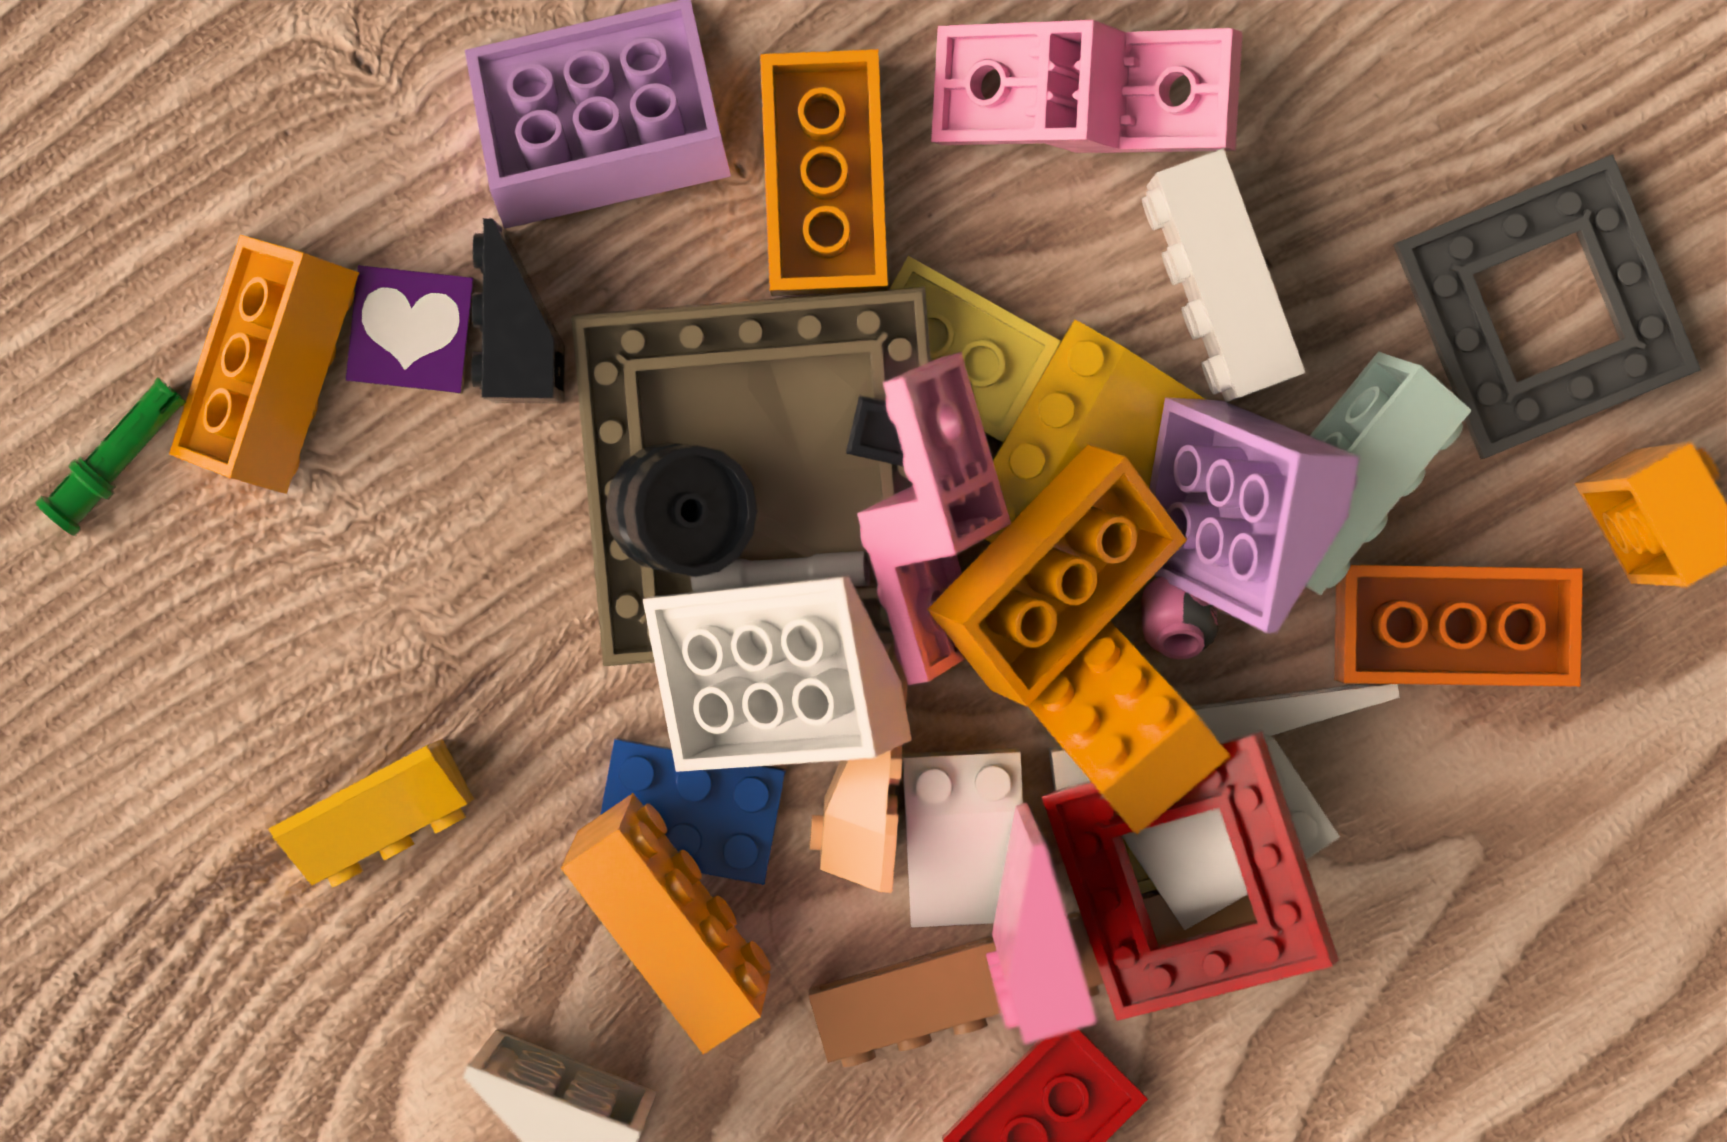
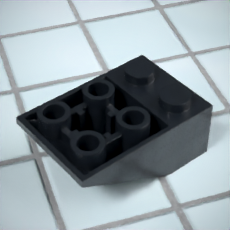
[471,218,565,404]

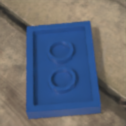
[600,738,786,885]

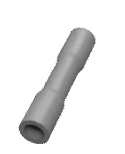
[691,551,870,592]

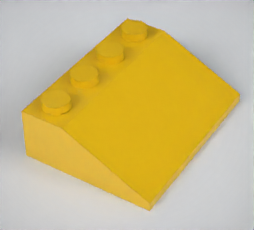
[983,319,1206,544]

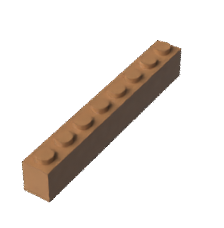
[808,889,1256,1067]

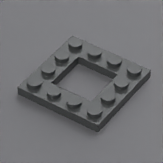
[1393,154,1701,459]

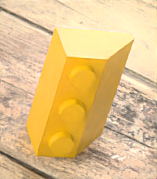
[268,739,475,888]

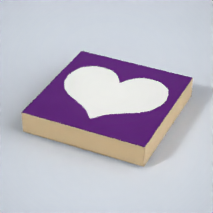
[345,265,476,394]

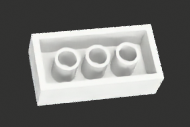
[1142,148,1306,402]

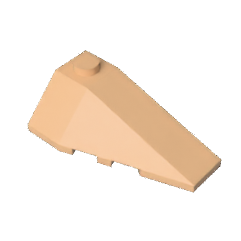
[809,639,908,893]

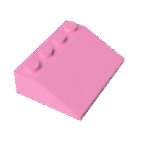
[986,803,1097,1044]

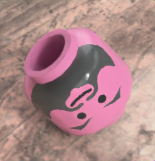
[1141,577,1218,660]

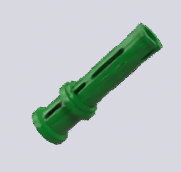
[35,377,186,537]

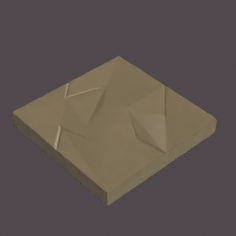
[571,286,931,666]

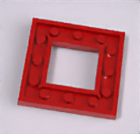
[1042,731,1339,1021]

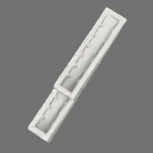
[1048,683,1400,791]

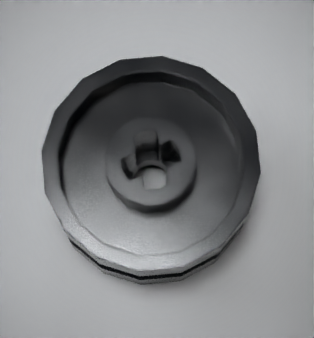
[606,442,758,577]

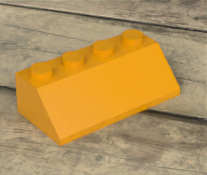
[169,235,359,494]

